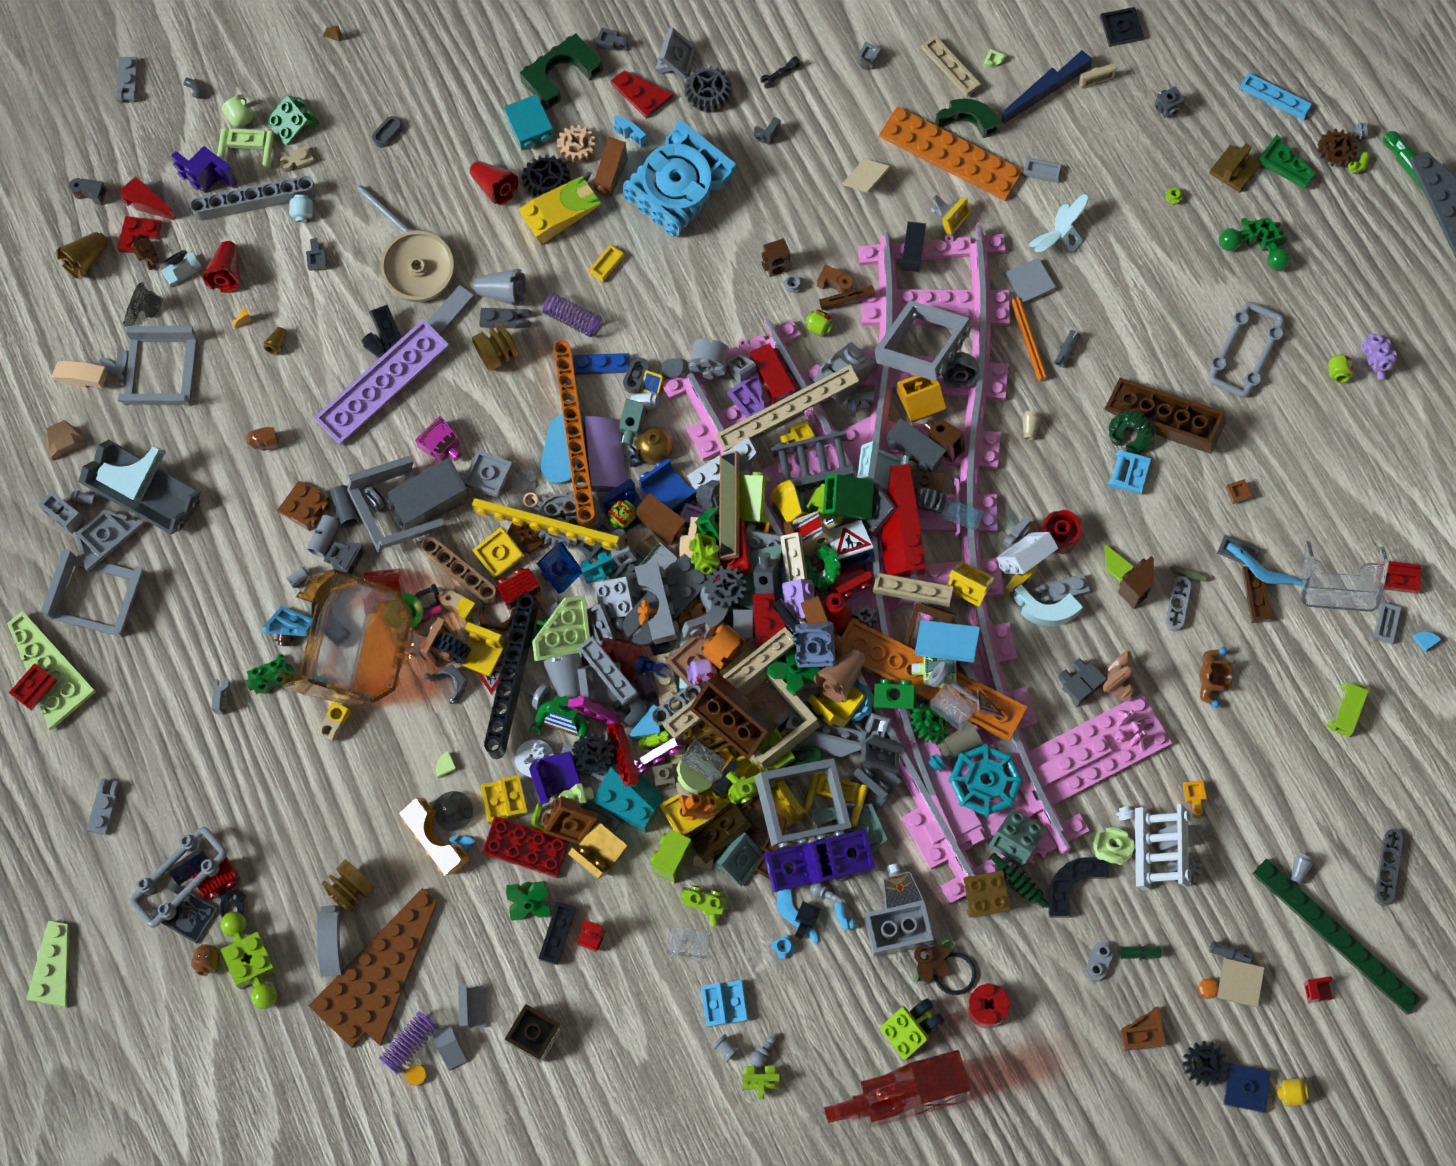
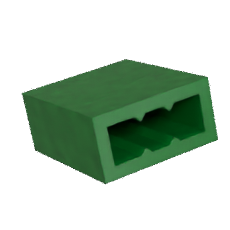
[823,474,874,520]

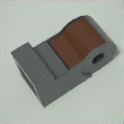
[69,178,107,205]

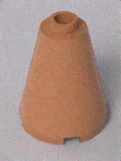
[814,648,865,703]

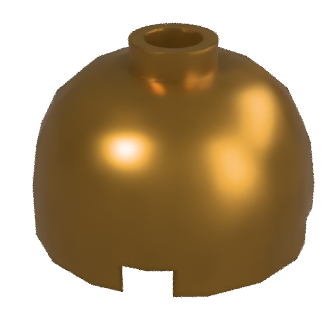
[636,427,673,465]

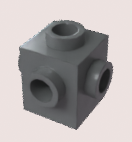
[1155,86,1185,118]

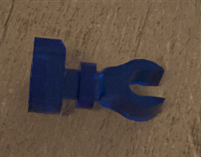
[634,655,670,678]

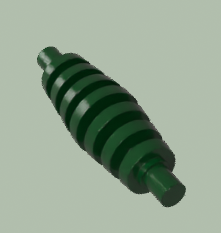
[990,852,1048,908]

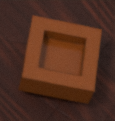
[1226,479,1252,504]

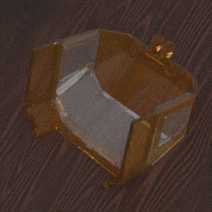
[278,569,414,707]

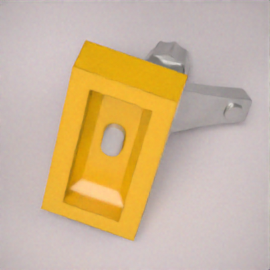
[931,194,971,235]

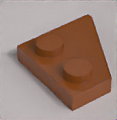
[1121,1006,1166,1051]

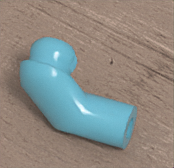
[835,902,855,931]

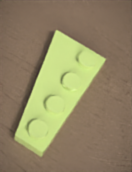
[26,921,69,1008]

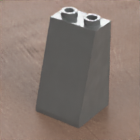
[386,457,467,530]

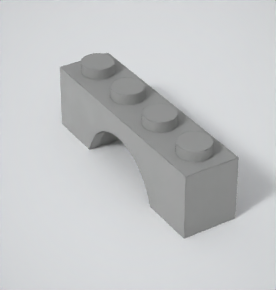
[635,561,679,644]

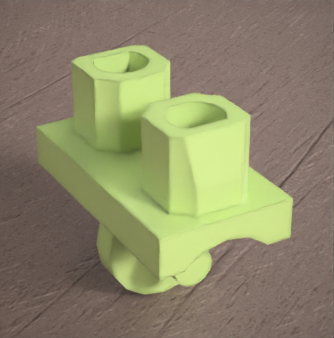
[559,783,594,807]

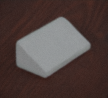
[859,712,890,751]

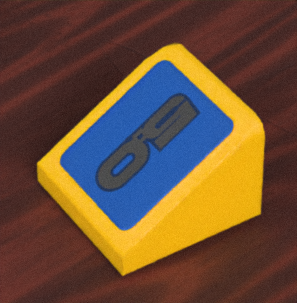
[641,370,665,396]

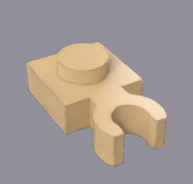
[280,145,315,172]

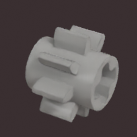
[853,605,877,628]

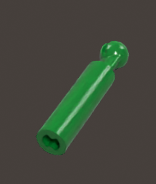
[1383,131,1425,194]

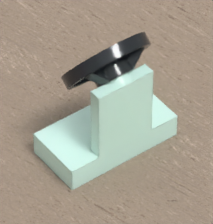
[161,249,203,288]

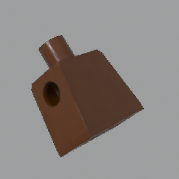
[923,419,965,463]

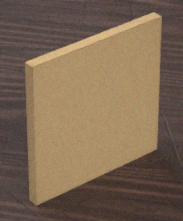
[842,158,891,193]
[1217,958,1265,1007]

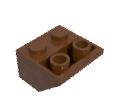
[1118,556,1154,609]

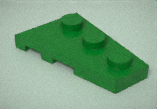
[1258,134,1315,189]

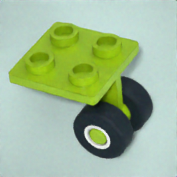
[880,998,945,1060]

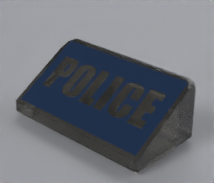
[167,848,209,885]

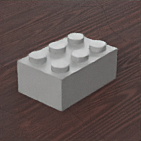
[864,901,934,957]

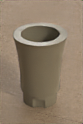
[937,721,983,761]

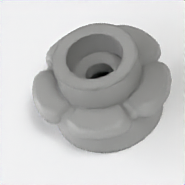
[1354,122,1368,140]
[784,275,802,293]

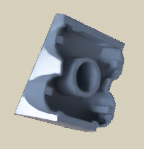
[792,621,836,667]

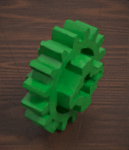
[910,701,952,744]

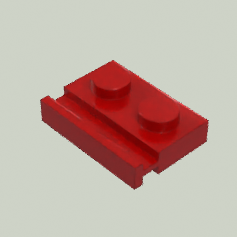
[1379,560,1421,594]
[9,663,57,711]

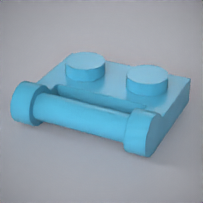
[1108,450,1151,495]

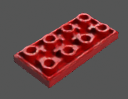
[482,816,570,878]

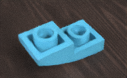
[613,115,647,147]

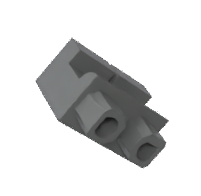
[1058,658,1107,707]

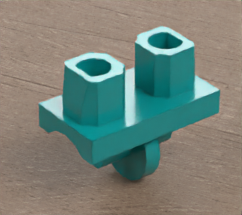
[581,552,618,584]

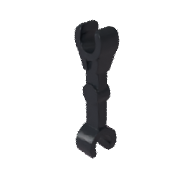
[760,56,800,88]

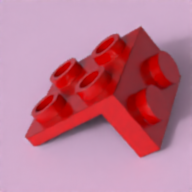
[821,565,873,600]

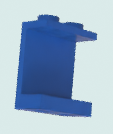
[639,458,697,513]

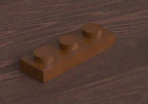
[1242,566,1272,623]

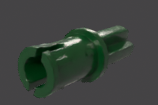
[1120,944,1161,961]

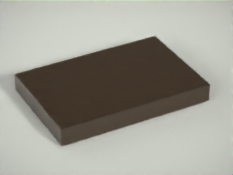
[688,802,752,864]

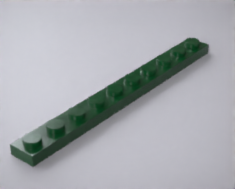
[1252,858,1421,1015]

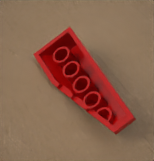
[881,464,926,577]

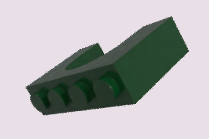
[520,33,603,110]

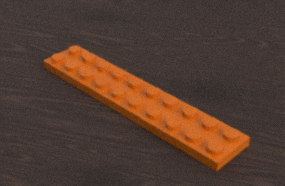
[840,619,1027,742]

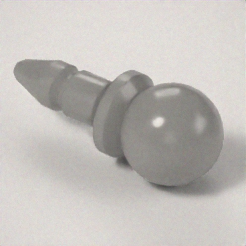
[810,882,843,903]
[750,1033,777,1068]

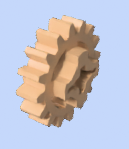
[557,125,596,163]

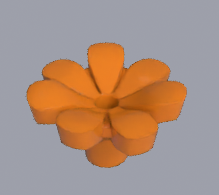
[638,600,657,625]

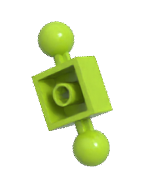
[220,911,278,1010]

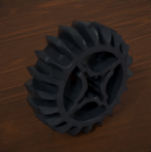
[522,154,571,198]

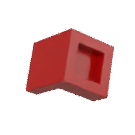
[1304,976,1332,1003]

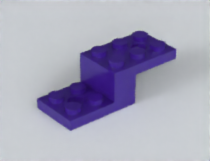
[764,829,875,893]

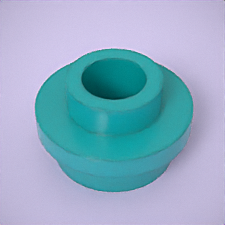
[929,753,946,772]

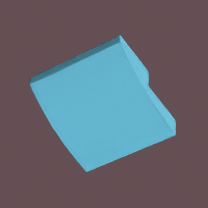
[701,980,750,1027]

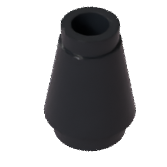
[361,332,387,358]

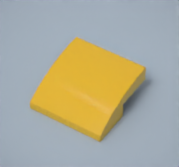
[480,775,527,824]

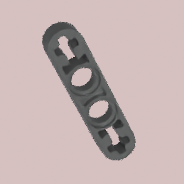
[1374,829,1403,906]

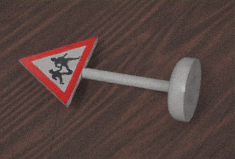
[928,661,1005,718]
[477,664,551,711]

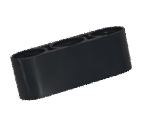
[901,221,926,272]

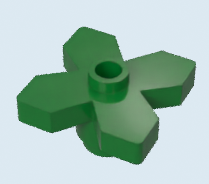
[767,648,820,696]
[506,881,551,921]

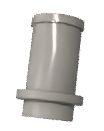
[70,490,96,506]
[286,566,312,588]

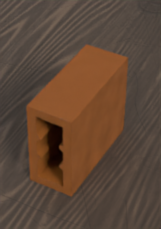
[636,493,686,545]

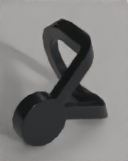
[415,583,440,611]

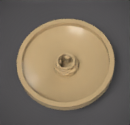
[380,230,454,302]

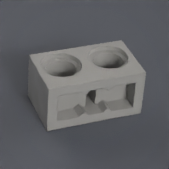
[38,491,85,534]

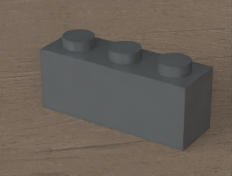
[886,418,946,472]

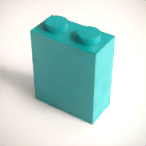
[503,94,554,151]

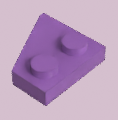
[728,372,765,418]

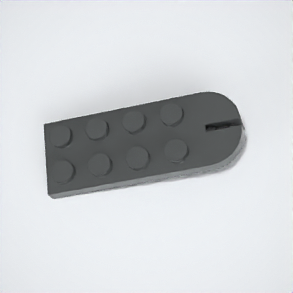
[623,553,710,646]

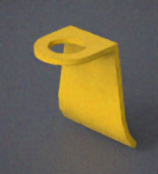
[769,480,810,525]

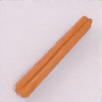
[1011,297,1048,381]

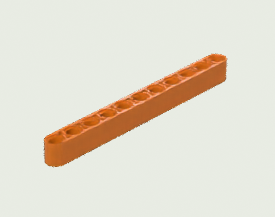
[554,340,595,529]

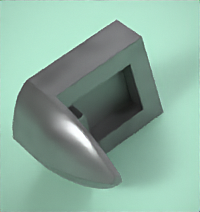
[856,42,882,70]

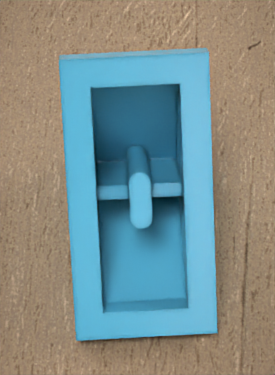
[629,704,660,742]

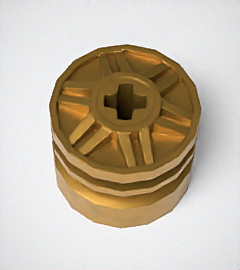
[472,322,518,371]
[321,859,375,912]

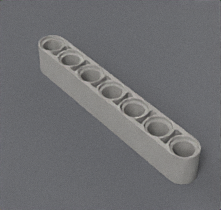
[190,176,316,221]

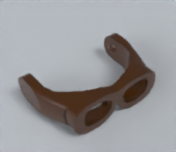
[479,604,515,632]

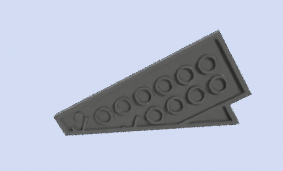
[1409,152,1456,258]

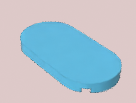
[541,414,585,485]

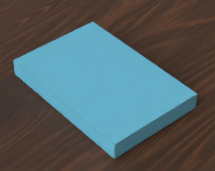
[915,620,980,663]

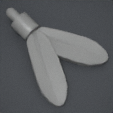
[99,350,128,386]

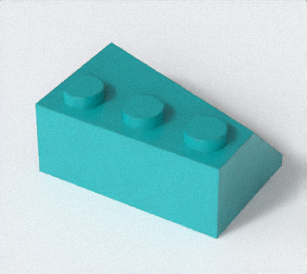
[592,762,664,833]

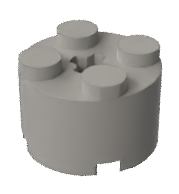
[689,338,730,379]

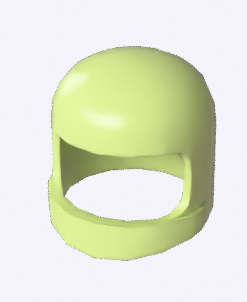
[222,94,254,128]

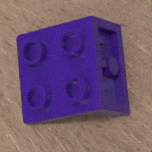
[529,751,581,804]

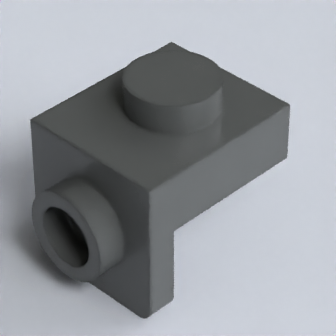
[754,117,782,145]

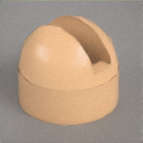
[523,492,539,508]

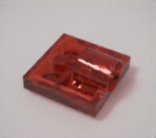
[602,636,642,684]

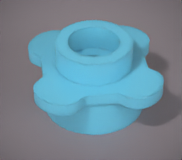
[771,935,795,959]

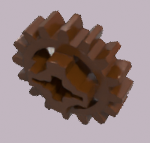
[1317,129,1358,167]

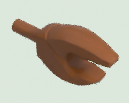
[677,602,707,624]

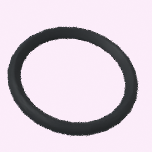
[933,952,976,995]

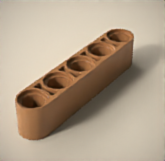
[422,537,498,605]

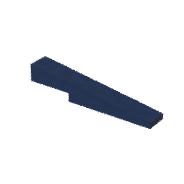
[1001,50,1092,124]

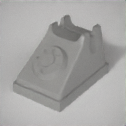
[813,341,878,405]

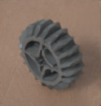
[684,66,732,112]

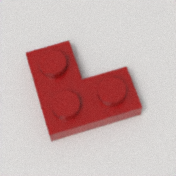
[117,216,162,253]

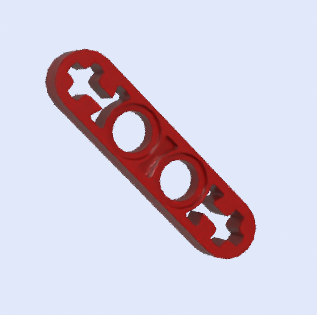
[607,723,639,787]

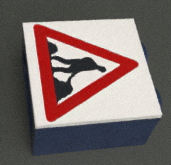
[828,520,875,572]

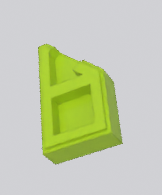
[1104,545,1134,582]

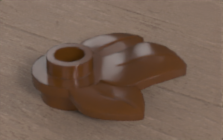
[914,944,950,983]

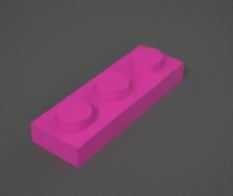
[568,696,621,725]
[635,738,686,774]

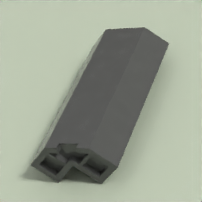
[78,440,201,535]

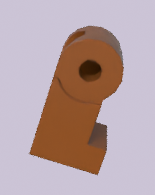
[817,265,853,294]

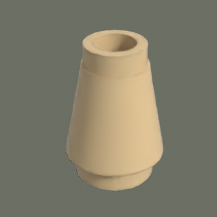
[1022,411,1041,440]

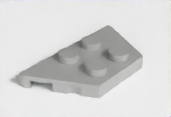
[75,509,144,572]

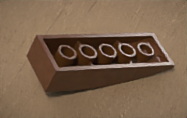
[1105,378,1226,454]

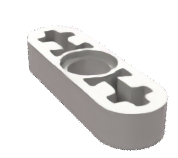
[1165,577,1191,632]

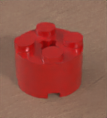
[1041,510,1082,554]
[967,983,1010,1028]

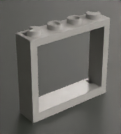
[875,300,972,382]
[755,758,852,848]

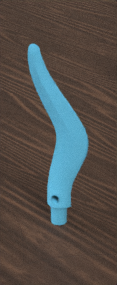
[1226,542,1306,587]
[777,867,818,943]

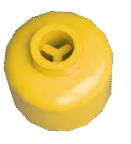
[1278,1078,1309,1107]

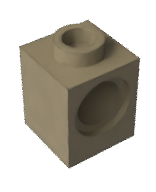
[652,763,677,791]

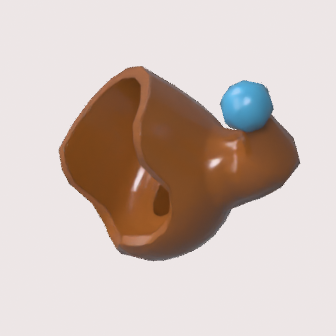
[1199,647,1232,708]

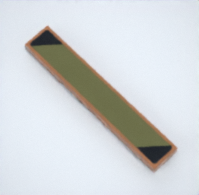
[719,451,740,561]

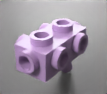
[1362,333,1397,379]

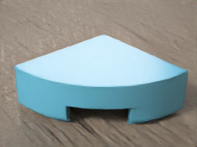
[1412,632,1441,652]
[449,835,477,852]

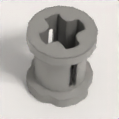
[712,1034,739,1062]

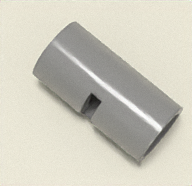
[307,515,340,557]

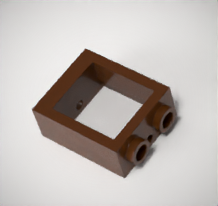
[903,602,956,650]

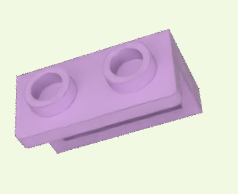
[782,579,815,621]

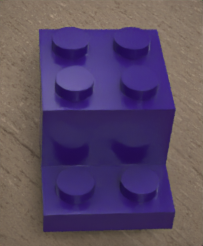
[171,146,238,193]

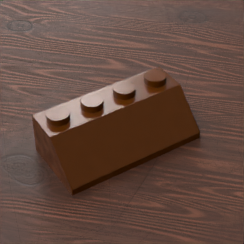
[689,673,779,760]

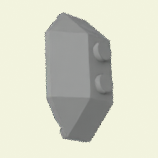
[786,709,867,757]

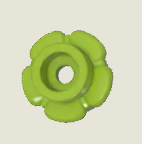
[1165,187,1183,205]

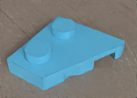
[263,606,315,636]

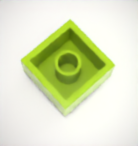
[650,829,692,883]

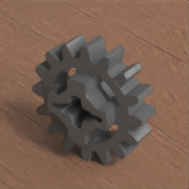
[704,565,747,608]

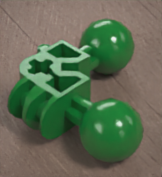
[1219,218,1291,271]

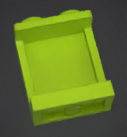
[740,472,770,524]

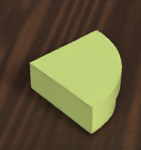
[983,49,1007,68]
[436,751,456,778]

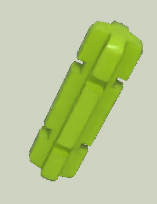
[638,730,673,750]

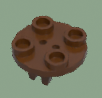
[508,523,545,552]

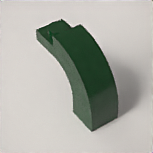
[935,98,1001,138]

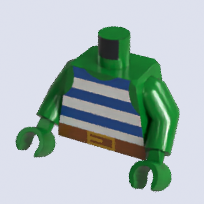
[529,696,590,751]

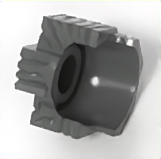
[696,480,720,510]

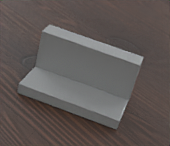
[458,985,486,1029]

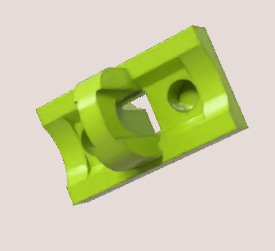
[742,1066,780,1099]

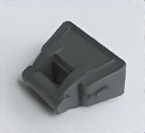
[323,541,365,580]

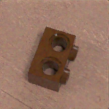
[761,238,790,277]

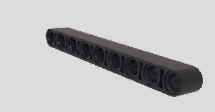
[484,593,538,759]

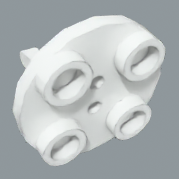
[515,739,554,778]

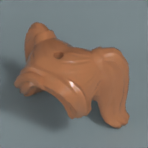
[1102,650,1134,702]

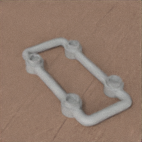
[1208,302,1285,397]
[130,827,227,928]

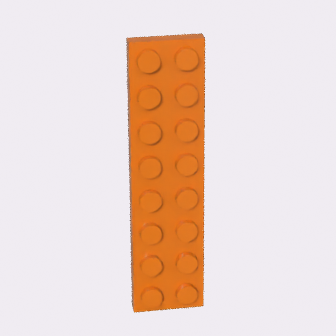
[879,106,1023,201]

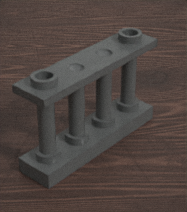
[771,430,855,491]

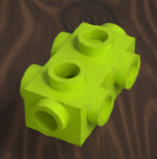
[689,533,720,574]
[726,770,776,804]
[680,885,730,927]

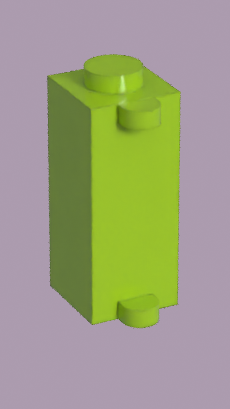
[1327,683,1368,738]

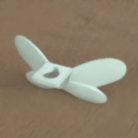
[1029,194,1089,252]

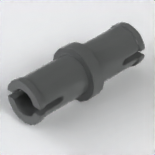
[1054,330,1081,368]
[1209,940,1252,964]

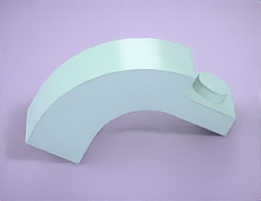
[1013,585,1083,627]

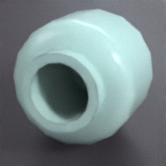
[289,195,313,222]

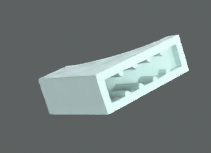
[96,446,166,501]

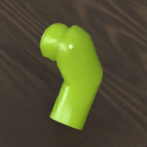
[1348,152,1370,174]

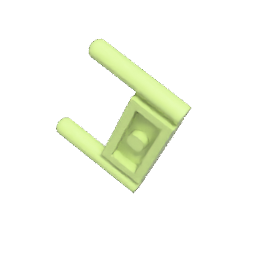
[217,128,274,168]

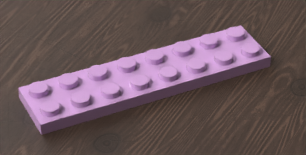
[314,319,449,445]

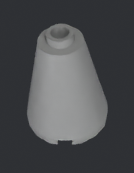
[473,269,526,306]
[543,653,582,699]

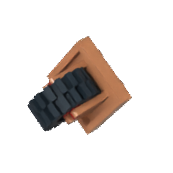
[420,617,471,667]

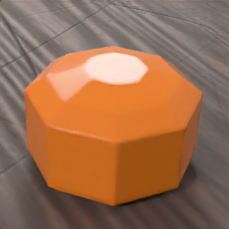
[1198,978,1219,999]

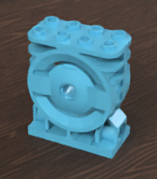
[623,119,736,237]

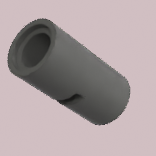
[330,485,359,527]

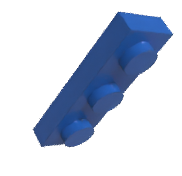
[573,353,629,375]

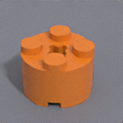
[702,623,746,670]

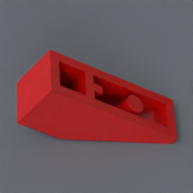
[120,176,176,220]

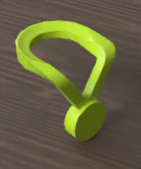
[531,802,544,831]

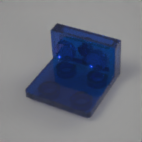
[599,479,643,533]

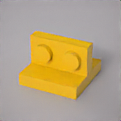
[947,561,996,607]

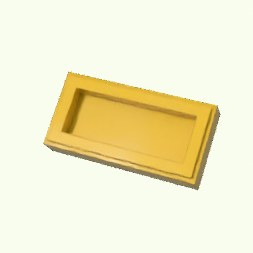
[588,244,625,283]

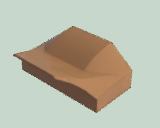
[44,420,87,460]

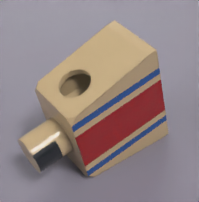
[793,511,839,557]

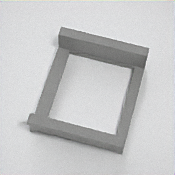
[118,326,198,406]
[347,455,445,552]
[41,549,145,637]

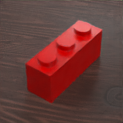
[750,343,796,404]

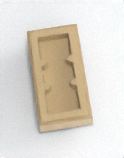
[1079,63,1116,89]

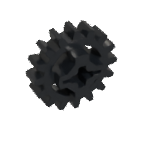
[572,732,615,775]
[1182,1041,1228,1087]

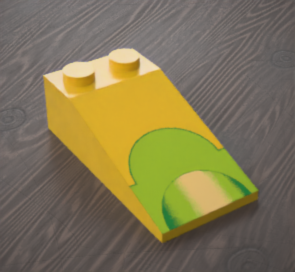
[518,176,602,245]

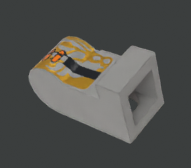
[611,529,637,567]

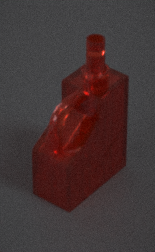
[824,1050,971,1128]

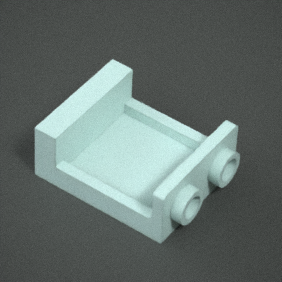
[857,441,909,493]

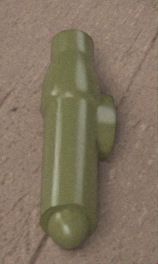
[1170,565,1207,582]

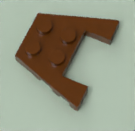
[740,797,787,880]

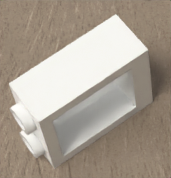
[996,532,1058,574]

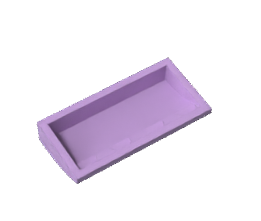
[583,416,627,492]

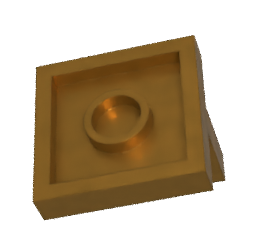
[1209,143,1261,193]

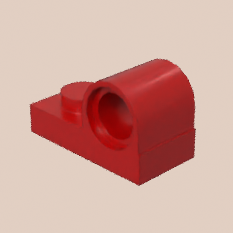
[577,919,606,952]

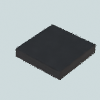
[1100,7,1144,47]

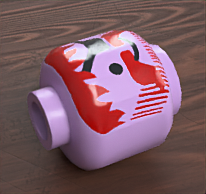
[687,659,717,685]

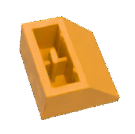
[897,375,946,423]

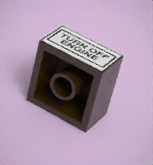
[504,1004,563,1063]

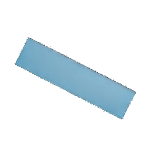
[1239,72,1312,120]

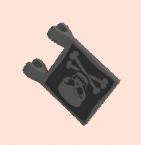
[150,882,218,943]

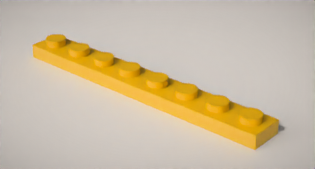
[472,498,621,550]

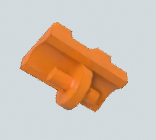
[679,794,717,820]

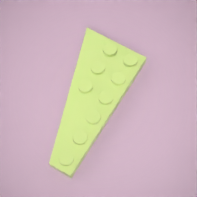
[7,611,96,731]

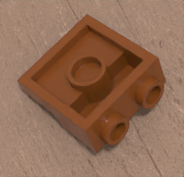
[277,480,331,531]
[542,796,597,845]

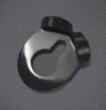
[219,890,246,918]

